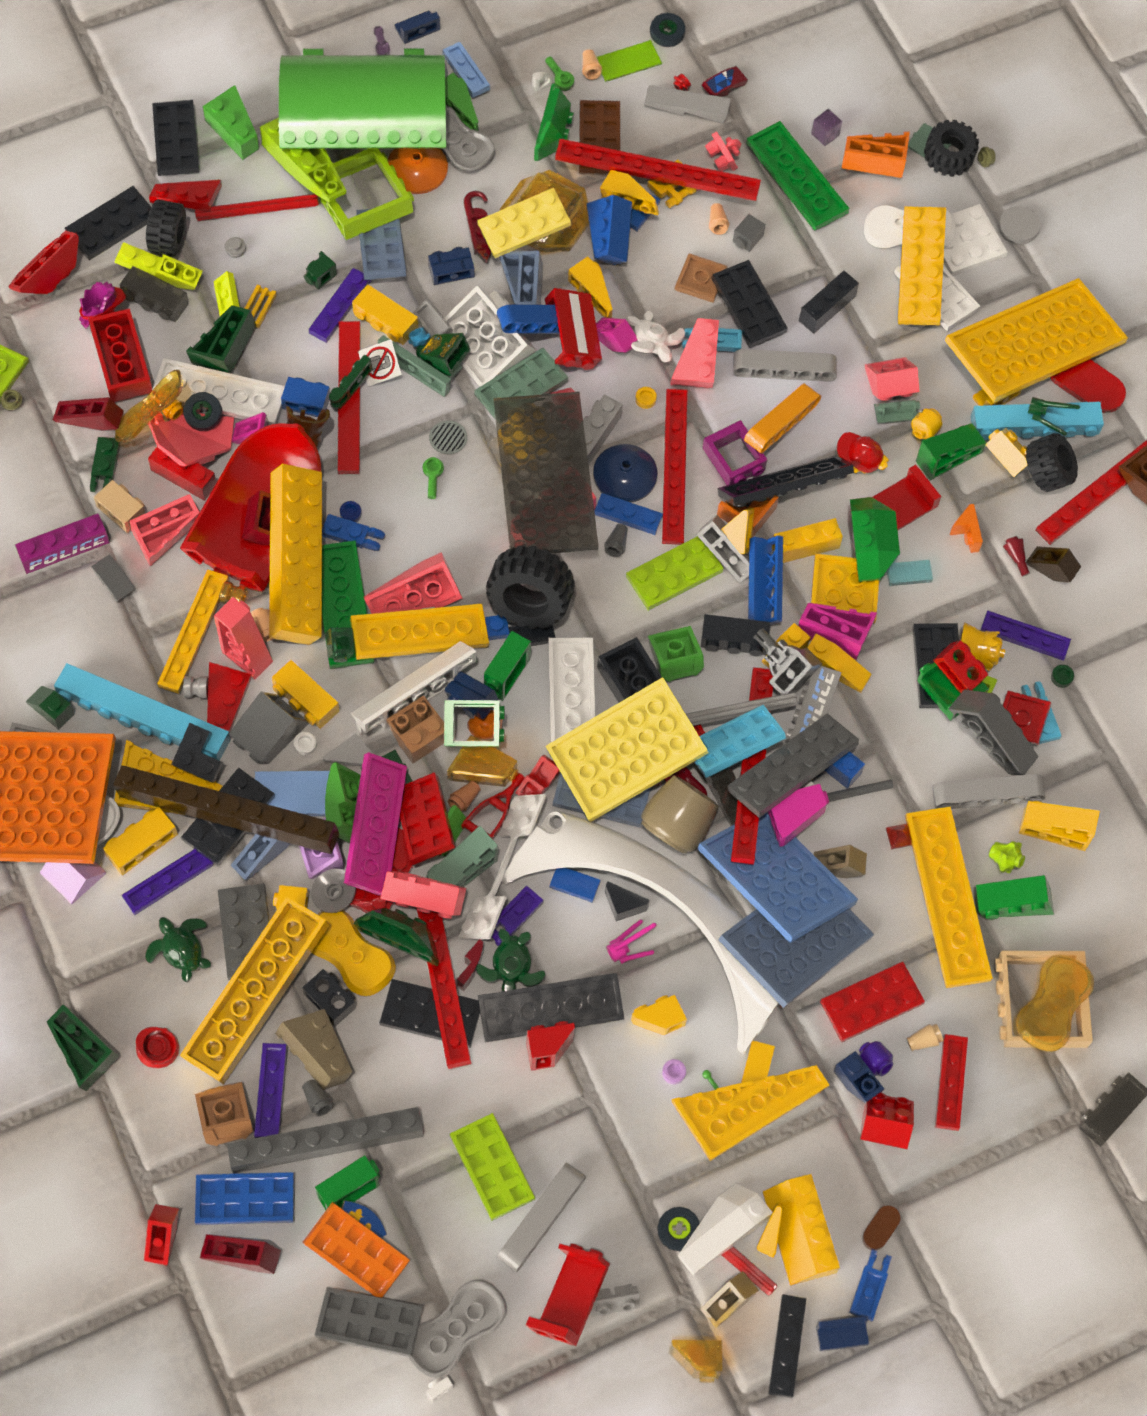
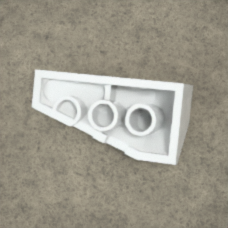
[678,1184,773,1275]

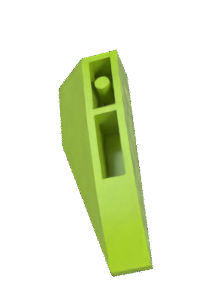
[260,118,347,202]

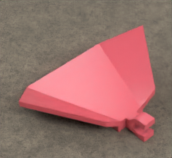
[147,409,234,467]

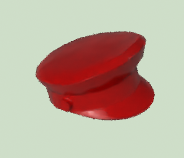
[136,1027,180,1068]

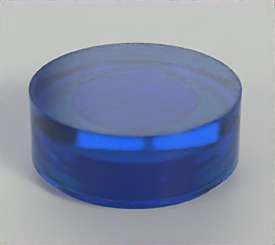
[340,501,362,522]

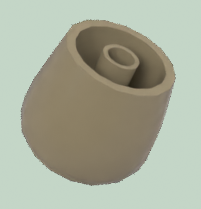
[641,775,719,854]

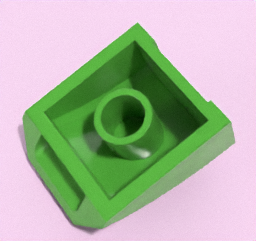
[648,626,704,682]

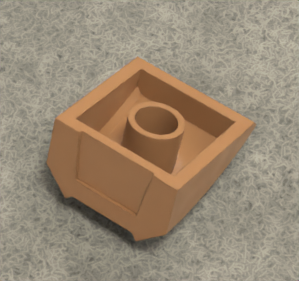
[195,1082,253,1146]

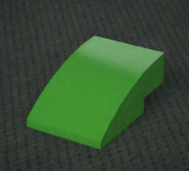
[325,762,361,843]

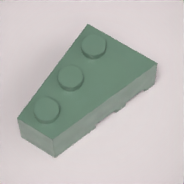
[426,826,498,887]

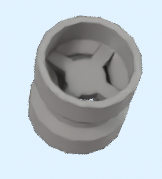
[183,676,208,698]

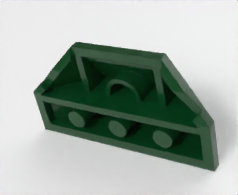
[353,908,440,966]

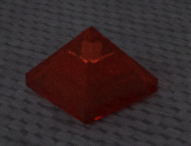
[886,823,912,850]

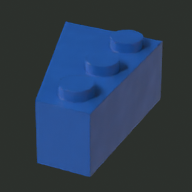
[586,195,632,265]

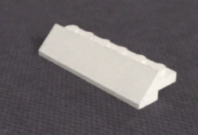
[350,641,476,736]

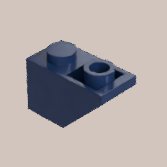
[833,1051,884,1103]

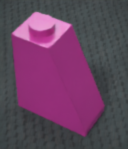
[768,784,829,847]

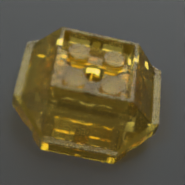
[500,170,589,252]

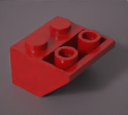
[526,1021,575,1071]
[860,1093,914,1150]

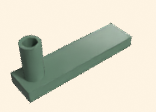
[378,335,462,397]

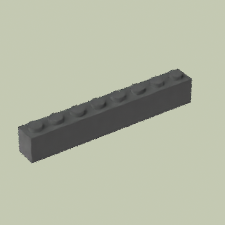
[227,1107,423,1174]

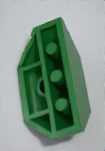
[534,83,574,161]
[850,497,900,582]

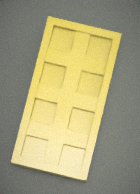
[477,188,571,258]

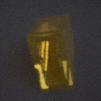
[447,735,519,787]

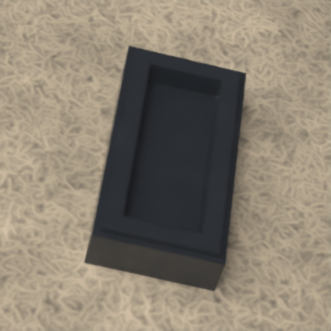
[508,625,556,646]

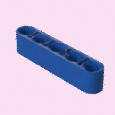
[496,304,559,333]

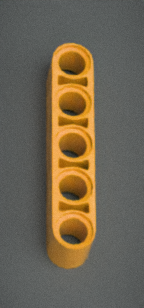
[744,383,822,454]

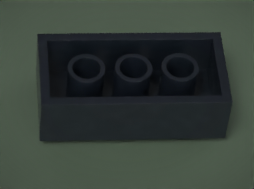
[597,637,662,703]

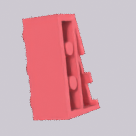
[670,318,719,388]
[130,494,200,566]
[380,871,467,919]

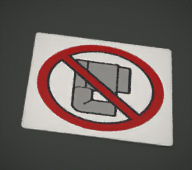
[358,340,401,386]

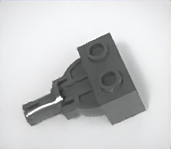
[753,628,822,695]

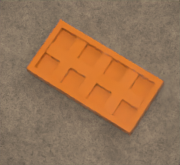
[302,1202,410,1298]

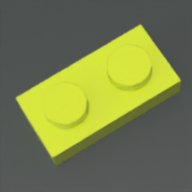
[213,271,239,316]

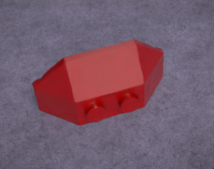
[8,231,79,294]

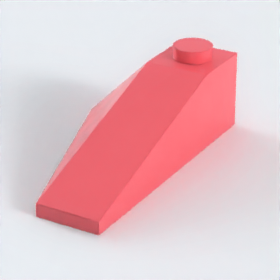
[364,552,462,614]

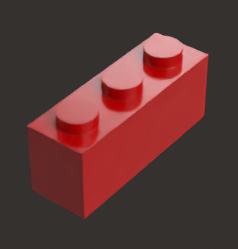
[148,447,217,501]

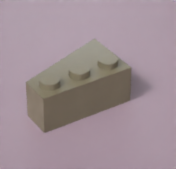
[275,1009,352,1090]

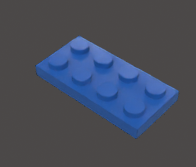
[195,1172,294,1225]

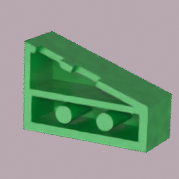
[916,423,986,481]

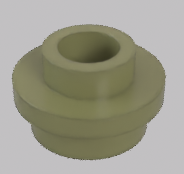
[978,147,996,167]
[1,389,23,410]

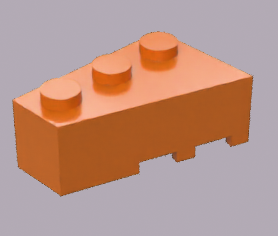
[842,131,910,178]

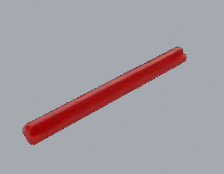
[195,194,318,221]

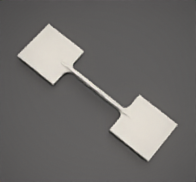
[458,794,547,939]

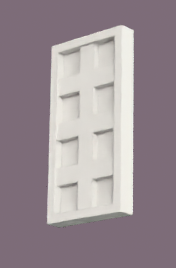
[894,265,980,331]

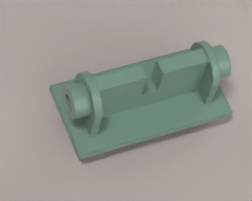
[874,399,920,424]

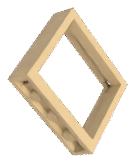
[994,951,1093,1048]

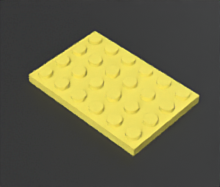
[546,677,709,822]

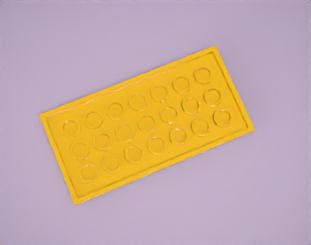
[945,278,1128,402]

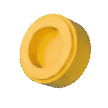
[635,387,657,409]

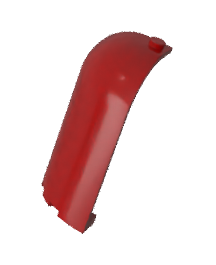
[180,423,321,592]

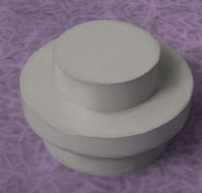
[225,237,246,258]

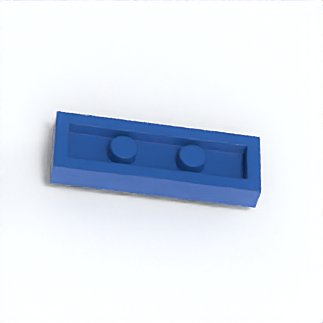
[594,493,663,535]

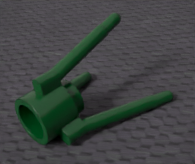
[1028,397,1080,436]

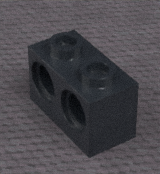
[302,969,356,1027]

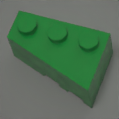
[976,875,1054,920]

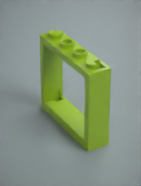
[318,149,414,240]

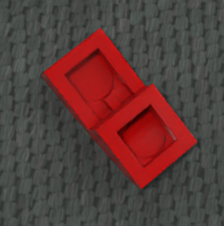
[515,755,560,796]

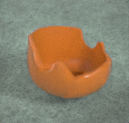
[467,710,503,739]

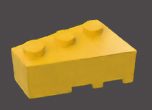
[1019,801,1100,851]

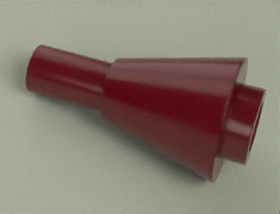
[1003,536,1030,577]

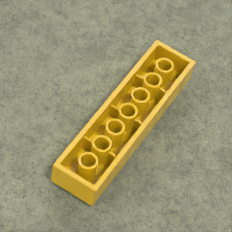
[269,464,322,645]
[180,896,329,1085]

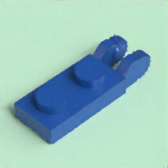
[322,514,385,551]
[849,1249,892,1322]

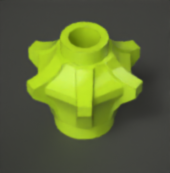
[989,841,1025,874]

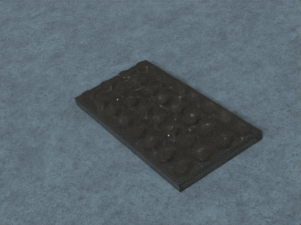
[493,392,599,553]

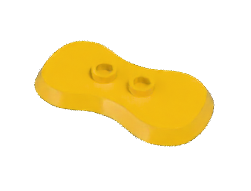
[311,910,396,996]

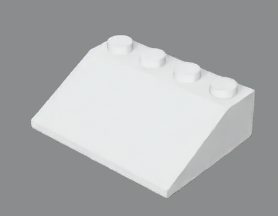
[445,286,537,386]

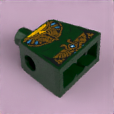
[416,333,471,376]

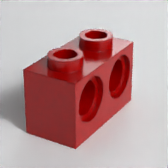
[933,640,989,693]

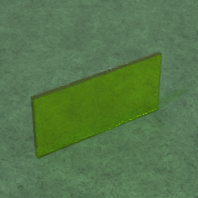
[597,40,662,82]

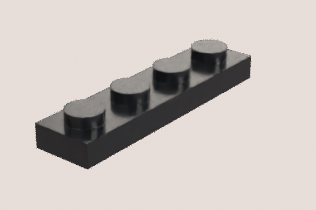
[768,1294,806,1398]

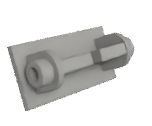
[591,1284,640,1316]

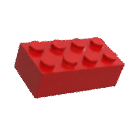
[88,308,152,402]

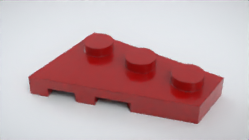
[149,180,222,211]
[207,662,252,732]

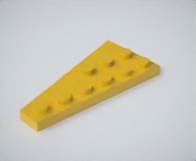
[114,740,223,815]
[671,1065,829,1161]

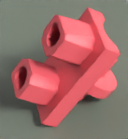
[705,132,741,172]

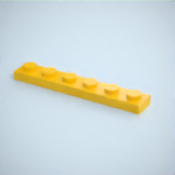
[157,569,229,694]

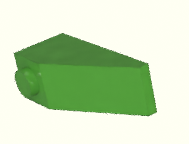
[445,73,478,131]

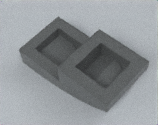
[91,554,136,602]

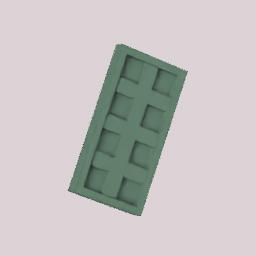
[475,348,568,425]

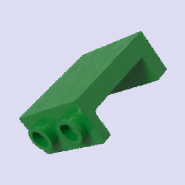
[917,653,989,721]

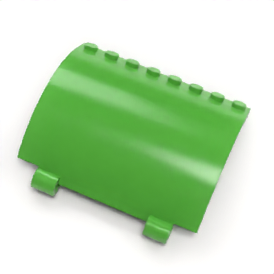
[279,48,446,149]

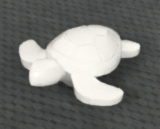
[627,311,685,362]

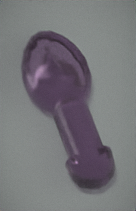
[373,26,390,55]

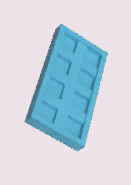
[694,704,786,778]

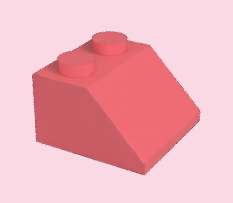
[865,357,919,401]

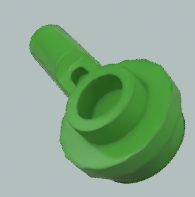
[545,56,574,91]
[422,457,444,499]

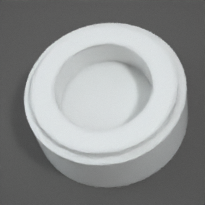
[294,732,317,756]

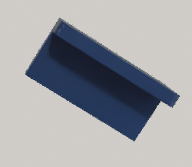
[395,11,440,44]
[816,1316,869,1352]

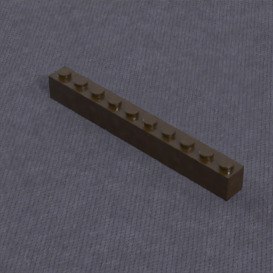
[113,765,340,855]

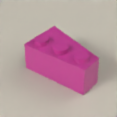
[798,603,877,660]

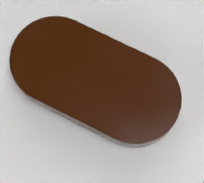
[862,1205,901,1251]

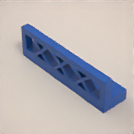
[748,536,783,625]

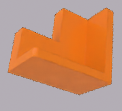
[717,495,779,537]

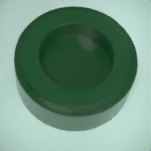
[1051,664,1074,688]

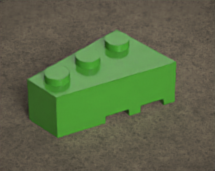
[203,85,259,160]

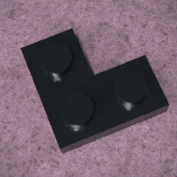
[171,723,223,783]

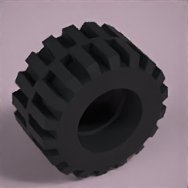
[924,120,979,177]
[146,199,186,256]
[1026,433,1078,492]

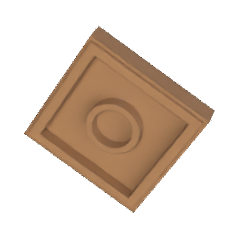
[675,253,728,303]

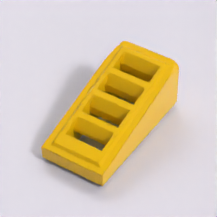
[757,1202,783,1258]

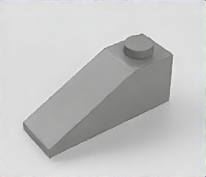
[696,515,749,583]

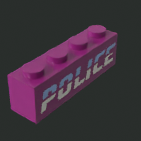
[15,513,109,574]

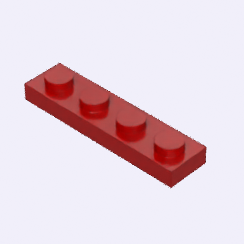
[935,1034,968,1131]

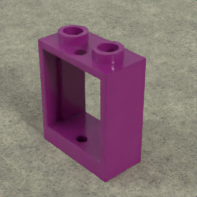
[702,420,767,485]

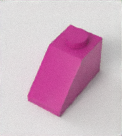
[596,317,637,353]

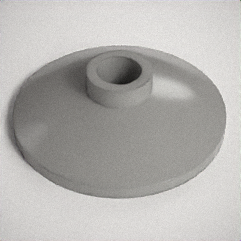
[311,869,356,913]

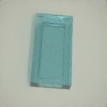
[886,560,933,586]

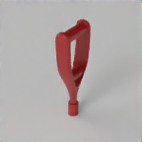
[461,773,525,840]

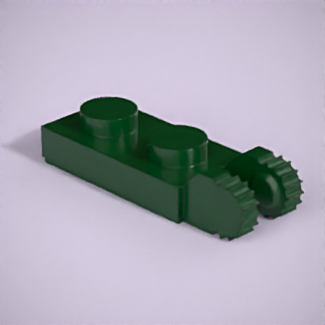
[329,354,373,410]
[90,437,120,492]

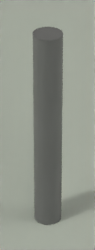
[827,779,893,802]

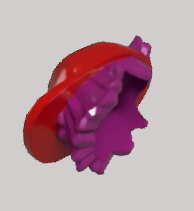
[79,281,126,329]

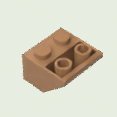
[386,695,444,764]

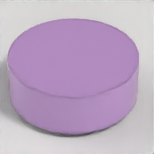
[662,1059,686,1084]

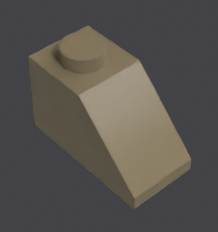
[814,845,867,878]
[700,1272,759,1328]

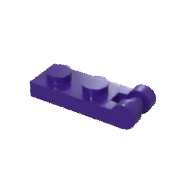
[491,885,544,946]

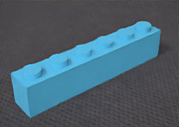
[970,402,1104,440]

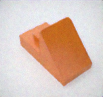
[950,504,983,553]

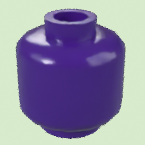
[859,1041,893,1076]

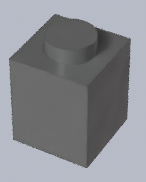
[733,214,766,252]

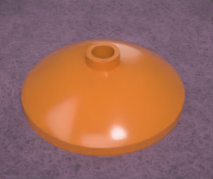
[388,148,448,194]

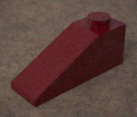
[52,397,124,431]
[199,1234,281,1274]

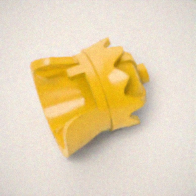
[957,622,1006,671]

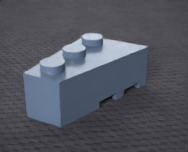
[500,251,543,305]

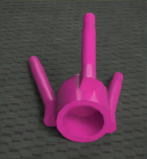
[606,919,657,964]

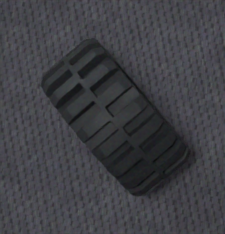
[486,545,575,629]

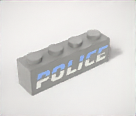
[785,666,841,742]

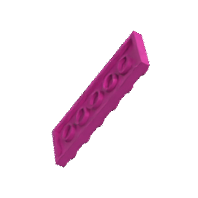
[344,752,407,896]

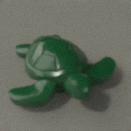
[145,917,211,983]
[476,929,545,991]

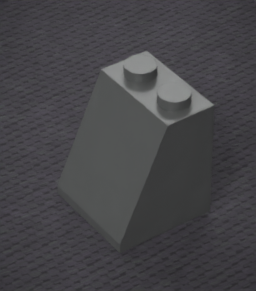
[229,691,309,763]

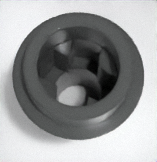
[604,524,628,557]
[302,1080,333,1116]

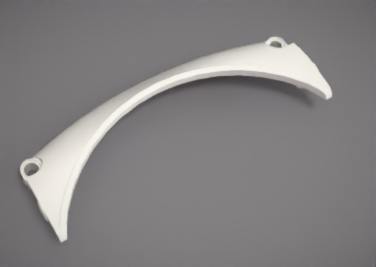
[501,812,779,1055]

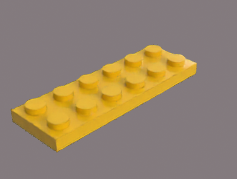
[898,206,946,325]
[350,604,489,660]

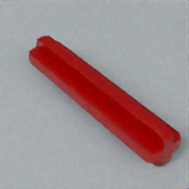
[722,1246,777,1296]

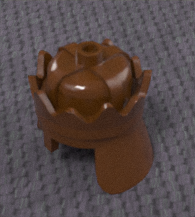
[286,405,330,448]

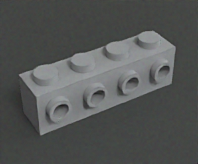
[559,394,623,476]

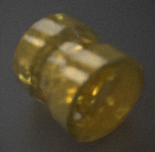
[219,581,248,603]

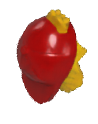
[836,432,889,474]

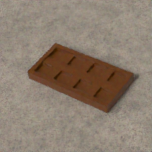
[579,100,620,173]

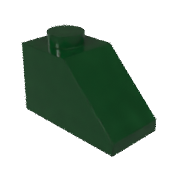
[26,686,75,730]

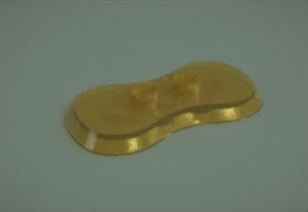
[115,369,183,443]
[1016,954,1094,1052]

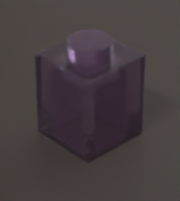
[811,108,842,146]

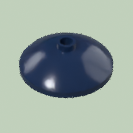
[593,444,658,503]

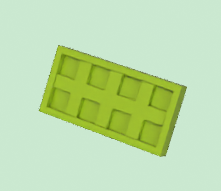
[626,536,724,611]
[449,1113,535,1221]

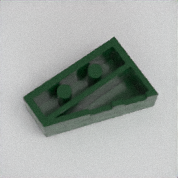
[186,305,256,374]
[47,1004,119,1091]

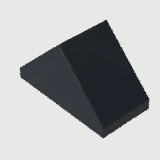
[605,881,650,921]

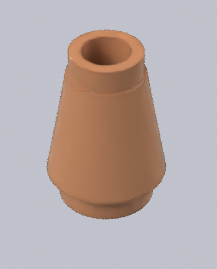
[448,781,481,812]

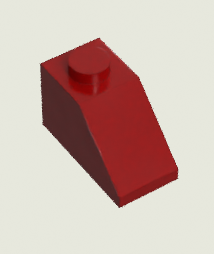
[144,1204,179,1266]

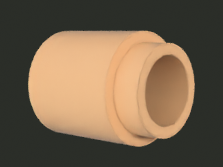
[251,608,273,642]

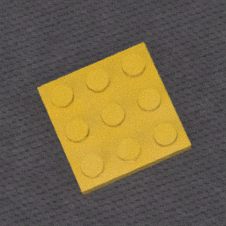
[811,554,879,623]

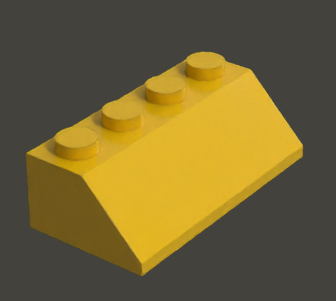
[762,1174,840,1286]

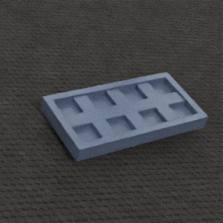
[356,209,406,280]
[552,774,651,827]

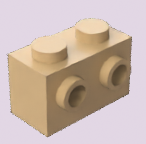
[94,480,145,533]

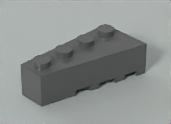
[949,690,1039,775]

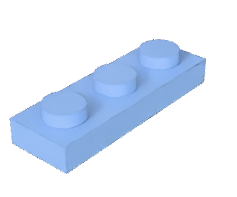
[442,42,490,98]

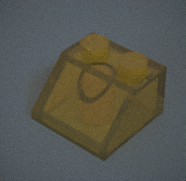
[669,1340,722,1383]

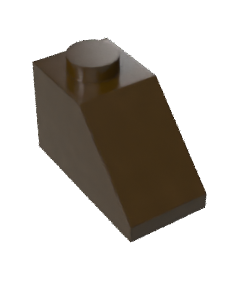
[1026,546,1081,582]

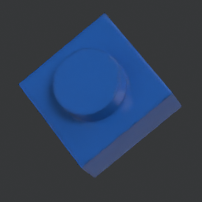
[485,615,509,640]

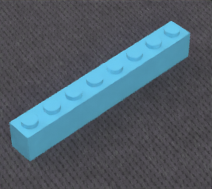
[54,663,231,760]

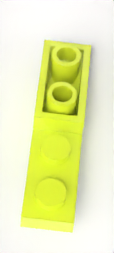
[115,242,203,290]

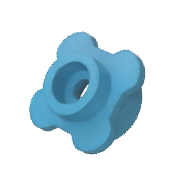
[408,327,431,347]

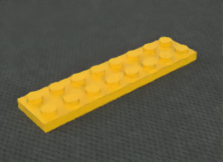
[905,806,993,988]

